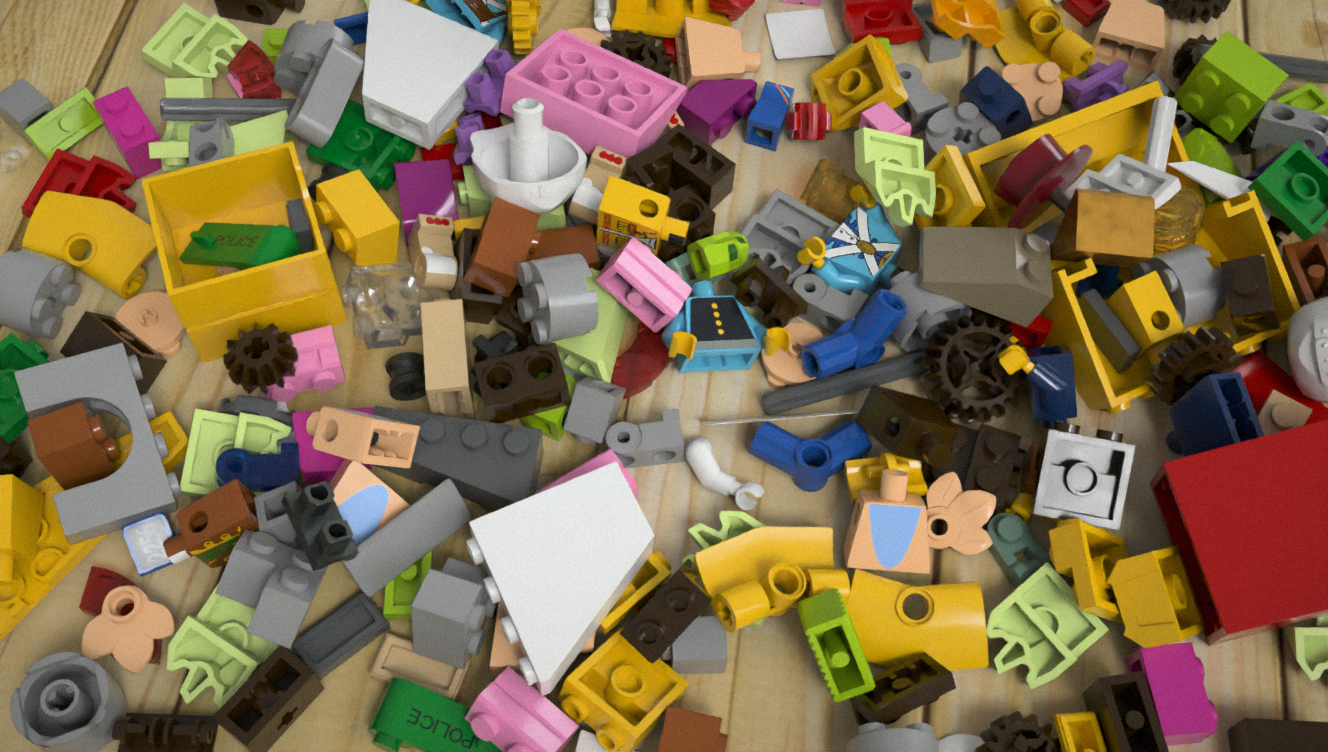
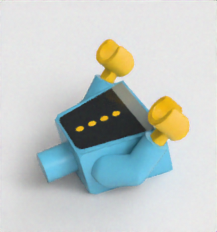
[662,280,791,373]

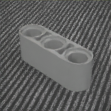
[285,38,365,149]

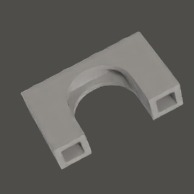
[14,343,182,545]

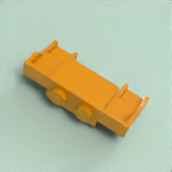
[930,0,1005,49]

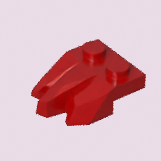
[841,0,922,44]
[21,148,137,218]

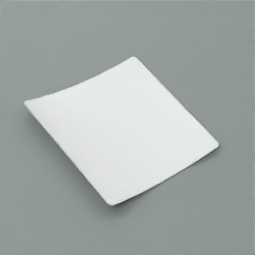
[765,9,836,60]

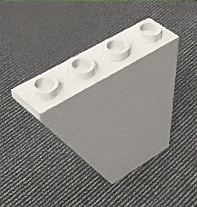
[362,0,499,150]
[465,461,654,696]

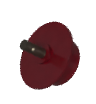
[993,134,1092,230]

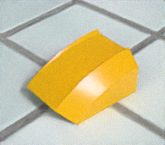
[810,34,909,132]
[1107,545,1206,649]

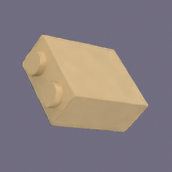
[420,298,475,420]

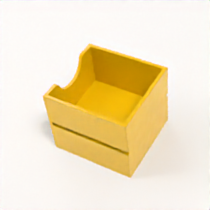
[141,141,348,363]

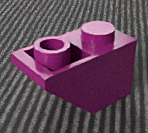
[676,79,757,146]

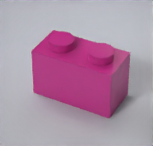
[92,86,162,180]
[1125,642,1217,746]

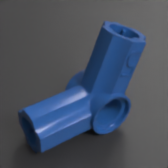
[800,289,907,379]
[749,420,872,492]

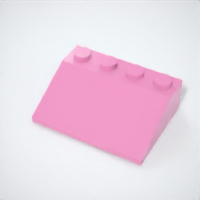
[500,29,688,158]

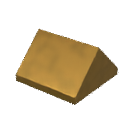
[1050,188,1155,267]

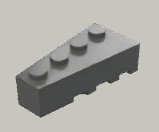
[370,406,544,512]

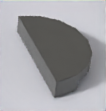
[218,395,296,432]

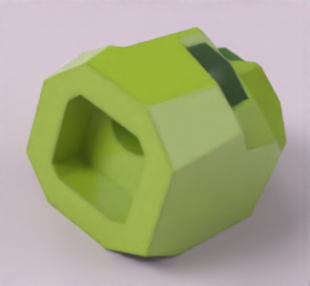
[687,231,750,281]

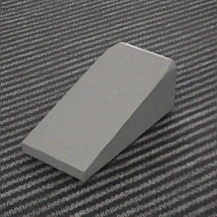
[912,1,963,63]

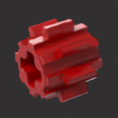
[786,103,832,140]

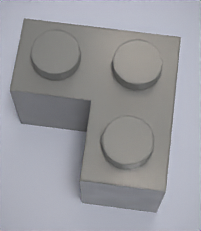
[215,529,328,649]
[411,557,499,670]

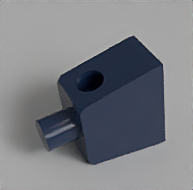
[959,66,1034,141]
[1166,372,1265,457]

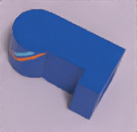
[745,81,794,152]

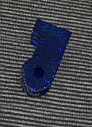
[213,443,299,492]

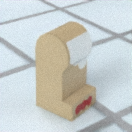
[569,146,628,225]
[408,214,458,290]

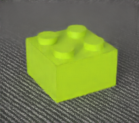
[1173,31,1289,143]

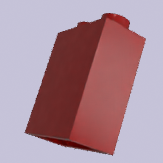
[1149,419,1328,646]

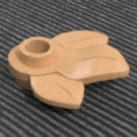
[926,472,996,555]
[81,585,175,674]

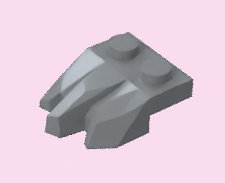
[741,188,841,286]

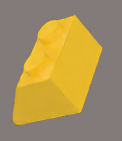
[313,169,400,276]

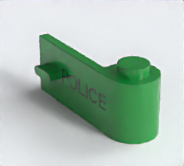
[179,222,302,271]
[367,677,502,752]

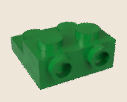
[306,99,415,193]
[1248,140,1328,242]
[0,333,50,444]

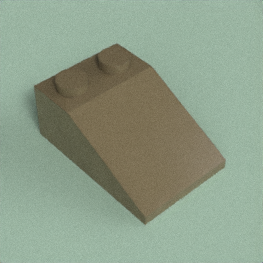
[919,227,1054,328]

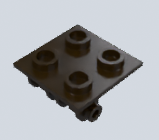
[112,713,219,752]

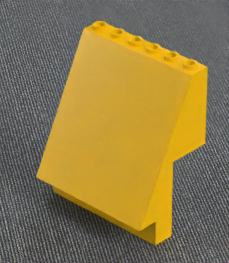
[962,80,1301,414]

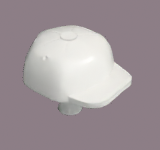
[470,98,587,214]
[1287,297,1328,403]

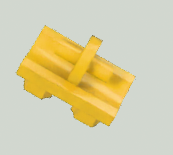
[843,451,928,504]

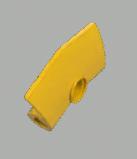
[611,0,732,38]
[995,0,1096,86]
[22,191,157,299]
[693,526,850,633]
[846,568,989,671]

